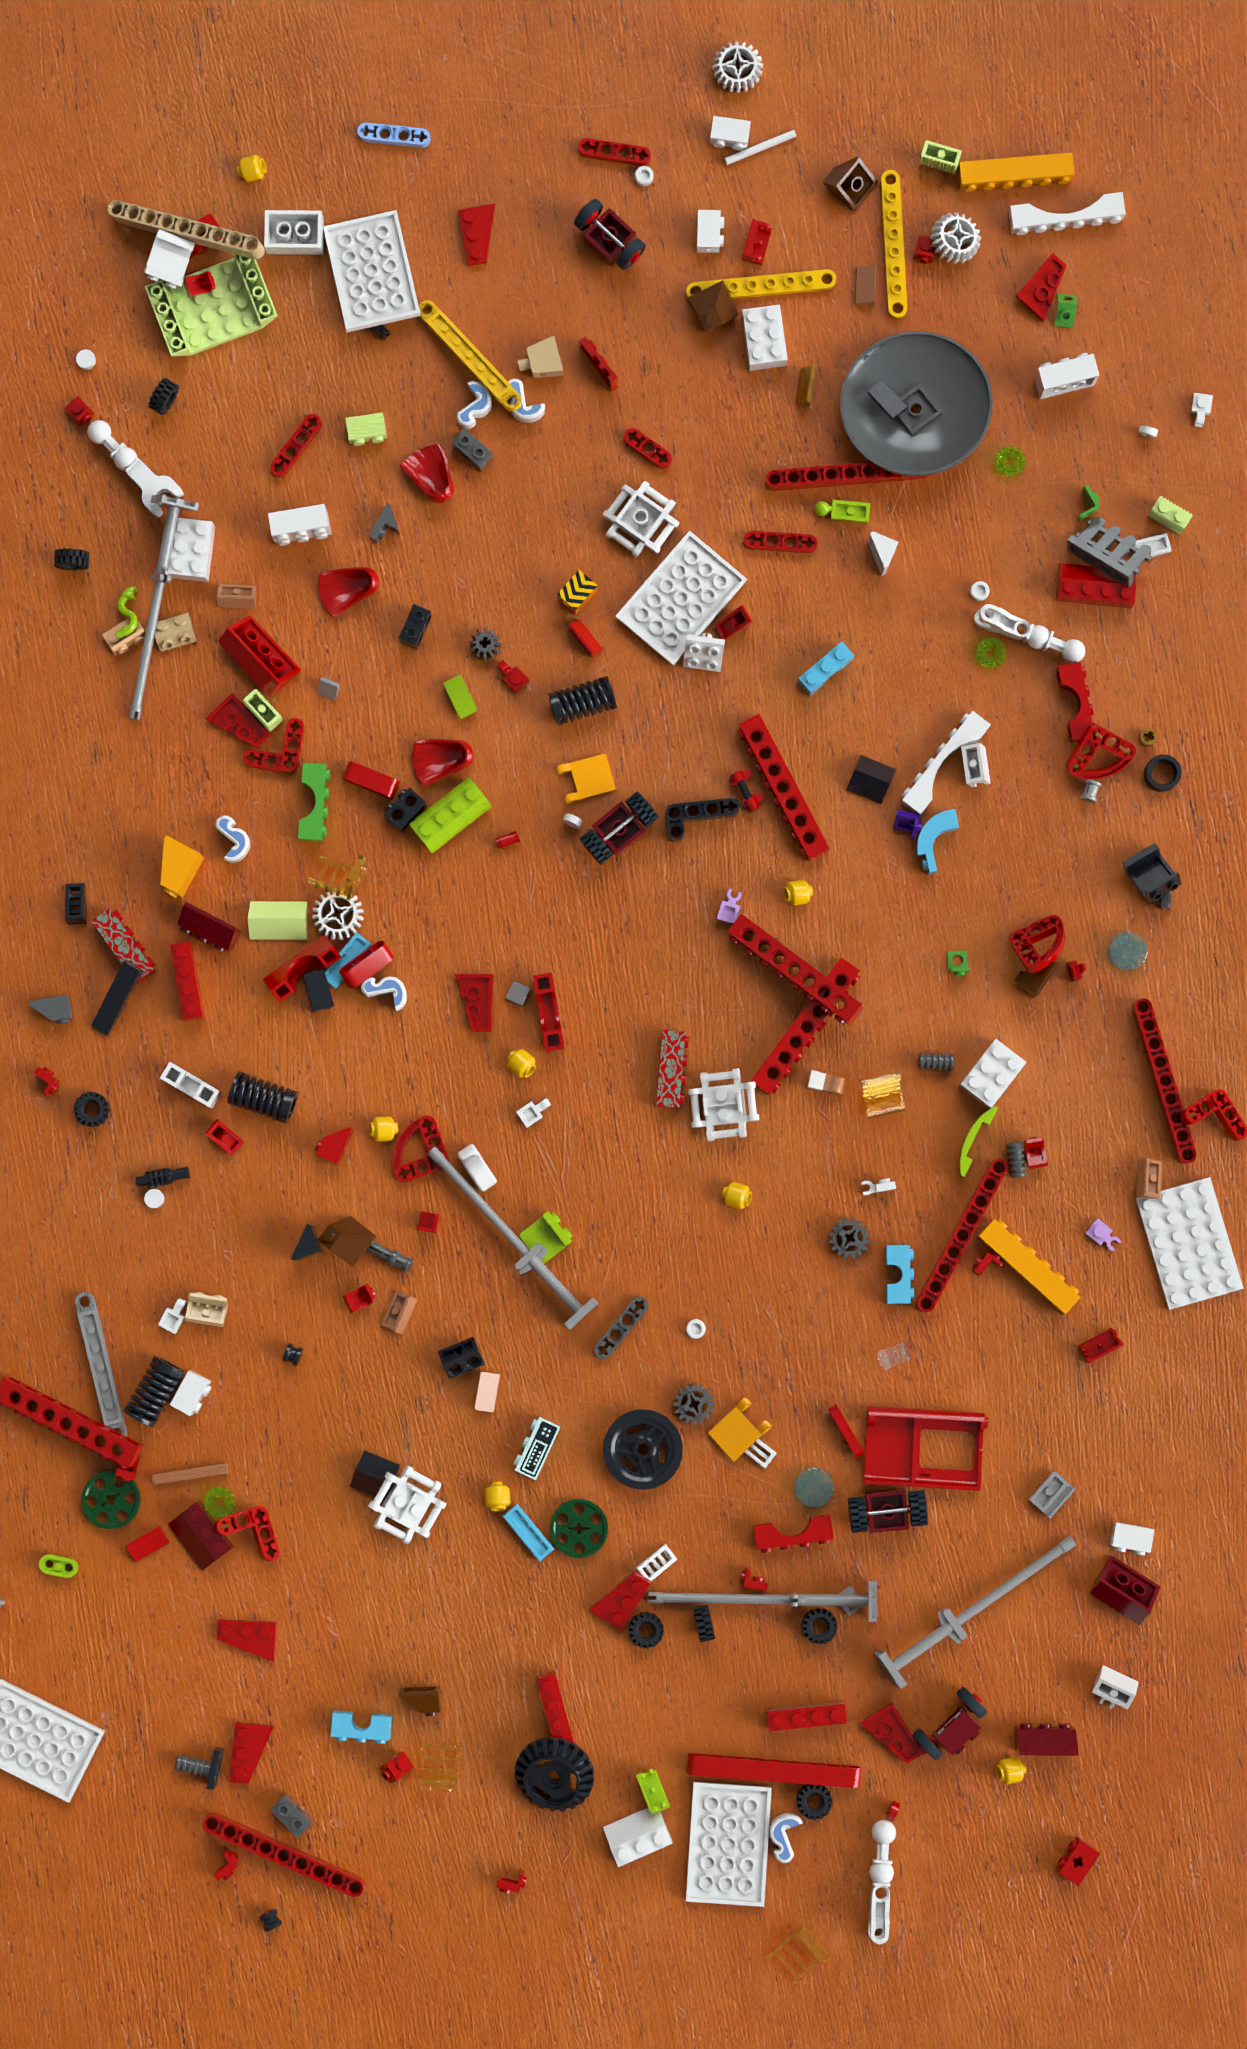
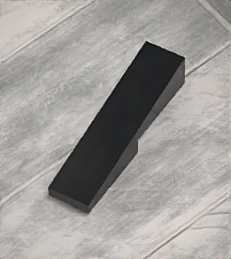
[91,961,144,1036]

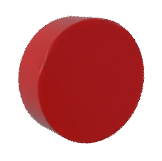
[886,1801,900,1822]

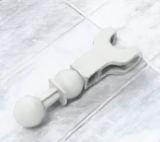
[87,420,184,518]
[974,604,1085,663]
[868,1820,896,1944]

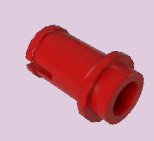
[495,831,520,850]

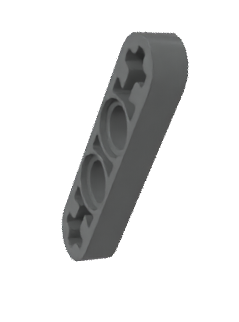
[594,1297,648,1359]

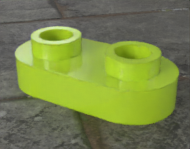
[39,1554,79,1578]

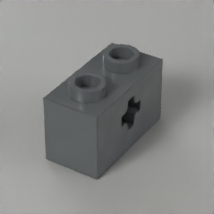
[451,429,493,472]
[270,1792,314,1838]

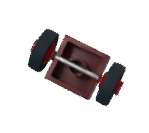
[574,199,646,270]
[913,1686,987,1760]

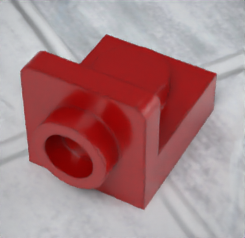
[913,235,936,264]
[64,396,94,426]
[740,1567,768,1591]

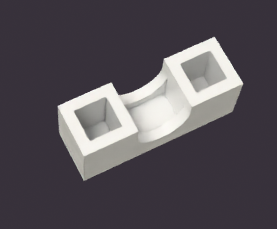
[160,1062,222,1108]

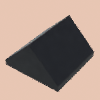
[846,755,896,804]
[291,1224,324,1261]
[350,1450,400,1500]

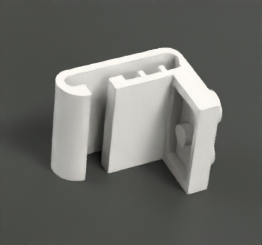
[144,229,195,289]

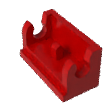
[742,219,772,265]
[1078,1328,1124,1363]

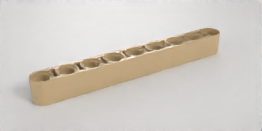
[108,200,265,259]

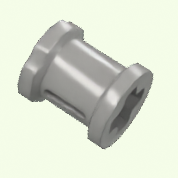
[1080,779,1102,803]

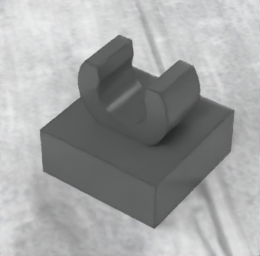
[1153,891,1172,910]

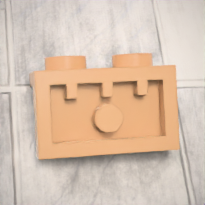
[102,618,145,655]

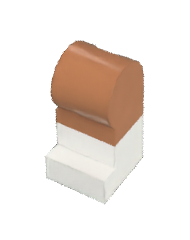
[807,1070,845,1094]

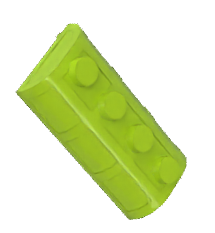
[409,777,492,853]

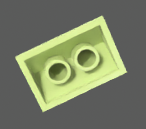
[248,901,308,940]

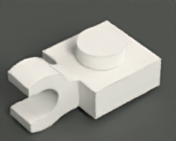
[1191,393,1213,428]
[516,1099,551,1128]
[861,1178,896,1195]
[158,1298,187,1334]

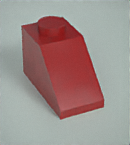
[315,1127,354,1165]

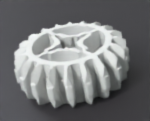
[712,41,763,93]
[930,212,981,264]
[312,888,364,940]

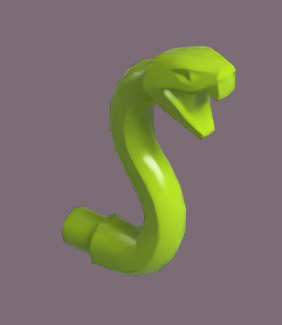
[116,586,138,639]

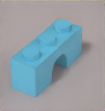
[798,642,854,696]
[885,1245,914,1304]
[331,1710,392,1744]

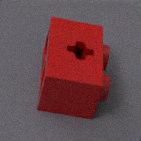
[1057,1837,1100,1887]

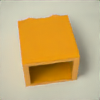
[160,835,204,898]

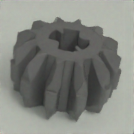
[469,628,502,661]

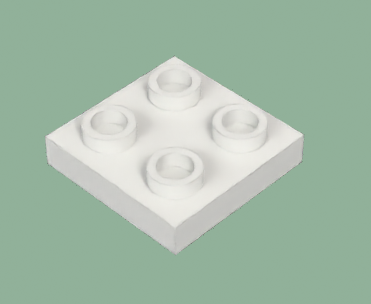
[683,633,725,672]

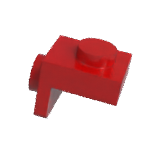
[183,271,215,298]
[34,1067,60,1097]
[1024,1137,1048,1169]
[973,1251,1004,1276]
[342,1284,376,1314]
[115,1456,140,1481]
[379,1751,414,1783]
[214,1848,239,1881]
[496,1870,527,1894]

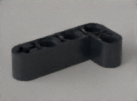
[665,798,740,842]

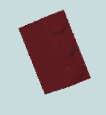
[177,901,241,953]
[168,1500,234,1571]
[1090,1555,1160,1625]
[1015,1723,1079,1756]

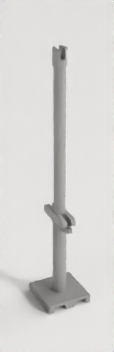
[128,495,199,720]
[427,1147,599,1330]
[874,1536,1076,1689]
[648,1580,877,1622]

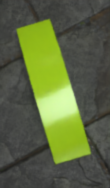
[958,1106,998,1178]

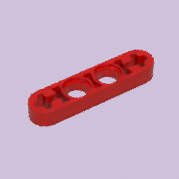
[578,138,651,166]
[270,414,322,478]
[744,531,818,553]

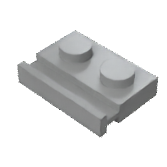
[1028,1470,1076,1519]

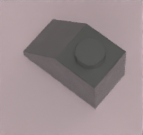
[29,995,74,1025]

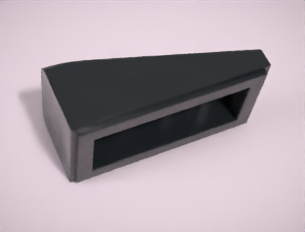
[65,883,87,925]

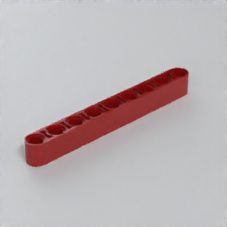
[765,462,931,491]
[1132,998,1197,1164]
[916,1159,1008,1312]
[687,1753,861,1788]
[203,1812,365,1897]

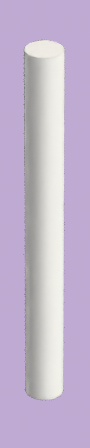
[724,130,796,165]

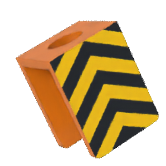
[557,570,597,615]

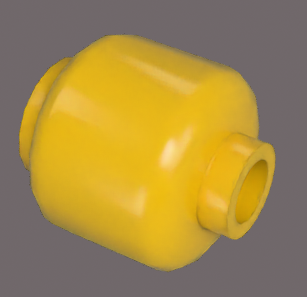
[237,155,267,182]
[783,880,813,906]
[507,1049,536,1078]
[369,1116,398,1142]
[722,1182,752,1209]
[485,1482,511,1512]
[995,1757,1026,1785]

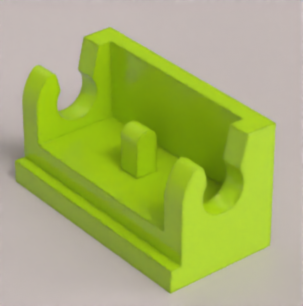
[636,1769,670,1814]

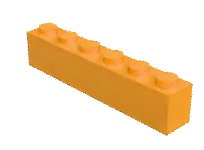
[958,153,1074,192]
[977,1219,1081,1315]

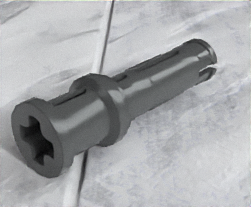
[367,1241,414,1274]

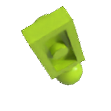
[815,500,870,523]

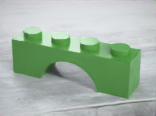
[298,763,331,842]

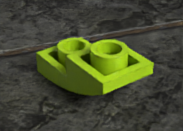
[443,675,478,719]

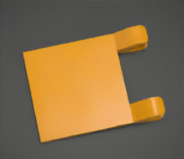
[556,753,616,804]
[708,1398,772,1462]

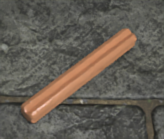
[152,1463,229,1485]

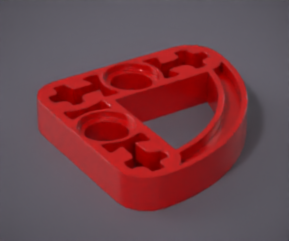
[1066,724,1136,780]
[1009,915,1066,973]
[393,1116,449,1182]

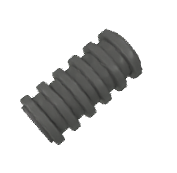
[918,1053,954,1071]
[1006,1142,1027,1178]
[175,1754,212,1778]

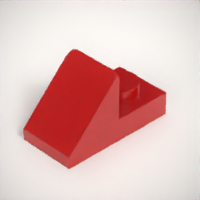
[714,605,752,640]
[205,1119,244,1156]

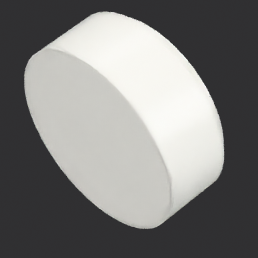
[635,166,653,186]
[76,349,96,370]
[1138,425,1158,438]
[970,581,990,601]
[562,814,582,829]
[144,1189,164,1208]
[686,1319,706,1339]

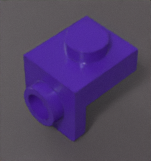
[893,810,922,840]

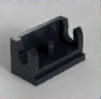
[303,969,334,1013]

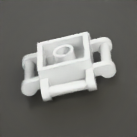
[602,481,680,557]
[688,1068,759,1141]
[368,1465,447,1544]

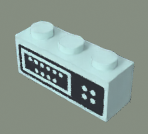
[513,1417,561,1480]

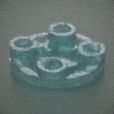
[1108,932,1147,970]
[794,1468,834,1507]

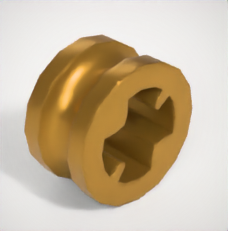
[1139,728,1157,747]

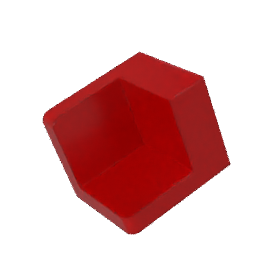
[416,1211,440,1234]

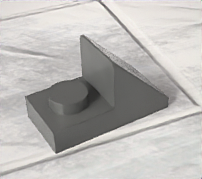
[369,503,400,543]

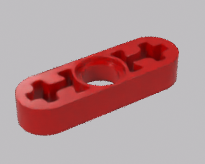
[624,428,672,469]
[828,1405,864,1458]

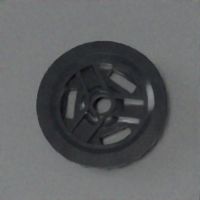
[603,1409,683,1490]
[514,1737,594,1812]

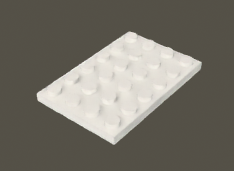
[323,210,421,332]
[615,531,747,666]
[1135,1177,1243,1310]
[0,1679,105,1803]
[686,1781,772,1907]

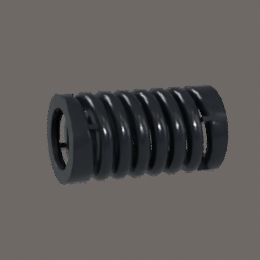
[548,676,617,726]
[227,1071,298,1124]
[123,1355,185,1428]

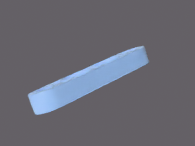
[358,122,431,148]

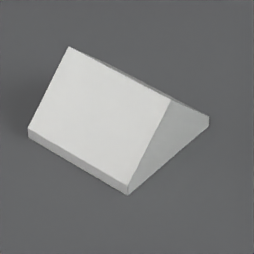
[867,531,898,576]

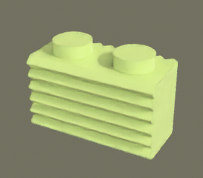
[919,140,962,174]
[345,412,387,446]
[1148,496,1192,535]
[242,689,283,732]

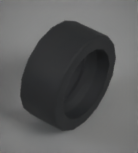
[1144,754,1182,792]

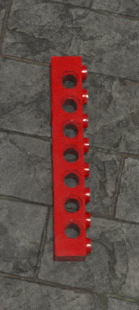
[737,714,830,861]
[727,913,864,1026]
[750,957,860,1095]
[0,1376,144,1469]

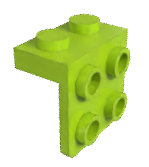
[520,1211,573,1264]

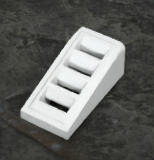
[633,1544,677,1581]

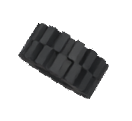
[148,378,179,415]
[54,548,89,571]
[73,1092,110,1127]
[693,1605,715,1642]
[802,1608,838,1645]
[629,1612,664,1649]
[797,1785,832,1820]

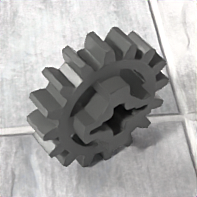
[829,1217,870,1259]
[673,1383,715,1425]

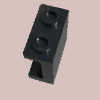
[1122,843,1182,904]

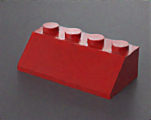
[1056,563,1136,608]
[218,615,301,697]

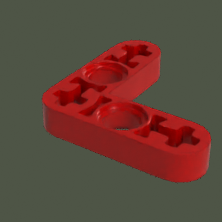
[243,718,305,774]
[1181,1089,1247,1141]
[213,1506,279,1562]

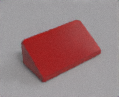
[569,620,602,658]
[125,1526,170,1562]

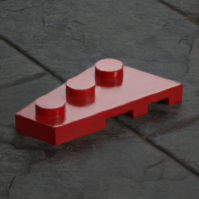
[458,203,495,266]
[1015,253,1067,322]
[579,337,618,392]
[205,693,271,748]
[455,974,494,1032]
[589,1571,651,1630]
[217,1619,277,1662]
[859,1702,923,1764]
[229,1722,275,1784]

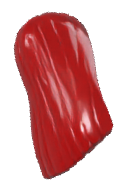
[400,444,454,504]
[318,567,379,617]
[412,739,474,787]

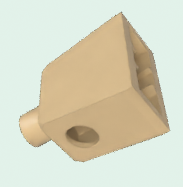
[517,336,564,378]

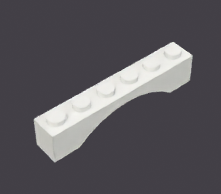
[1008,192,1126,235]
[901,711,991,815]

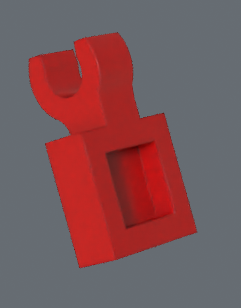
[497,660,529,693]
[1066,960,1086,982]

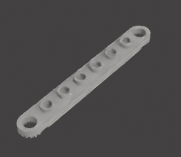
[75,1292,127,1436]

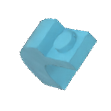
[916,809,959,875]

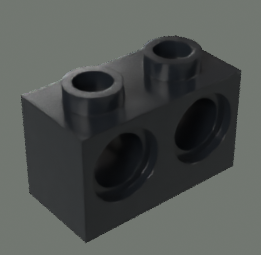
[398,604,432,650]
[384,787,428,833]
[438,1337,485,1379]

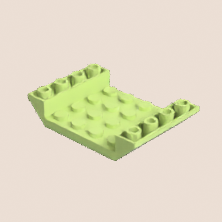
[145,248,278,357]

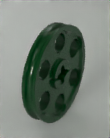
[81,1470,141,1529]
[550,1499,608,1558]

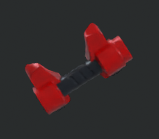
[729,769,764,813]

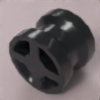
[282,1343,304,1366]
[258,1909,282,1932]

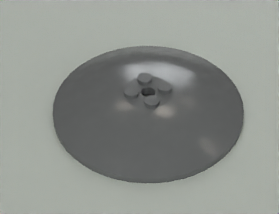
[840,331,993,477]

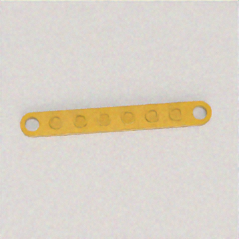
[881,170,907,319]
[686,269,836,300]
[419,300,522,411]

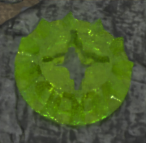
[995,446,1026,477]
[976,637,1006,668]
[204,1486,235,1518]

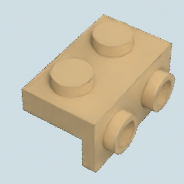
[155,613,197,651]
[185,1292,228,1327]

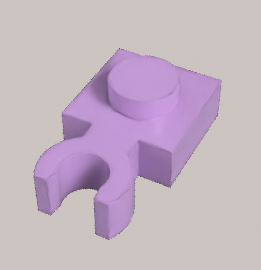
[717,889,742,924]
[1085,1218,1121,1251]

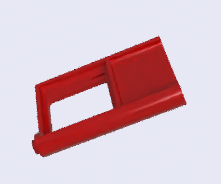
[864,1406,988,1491]

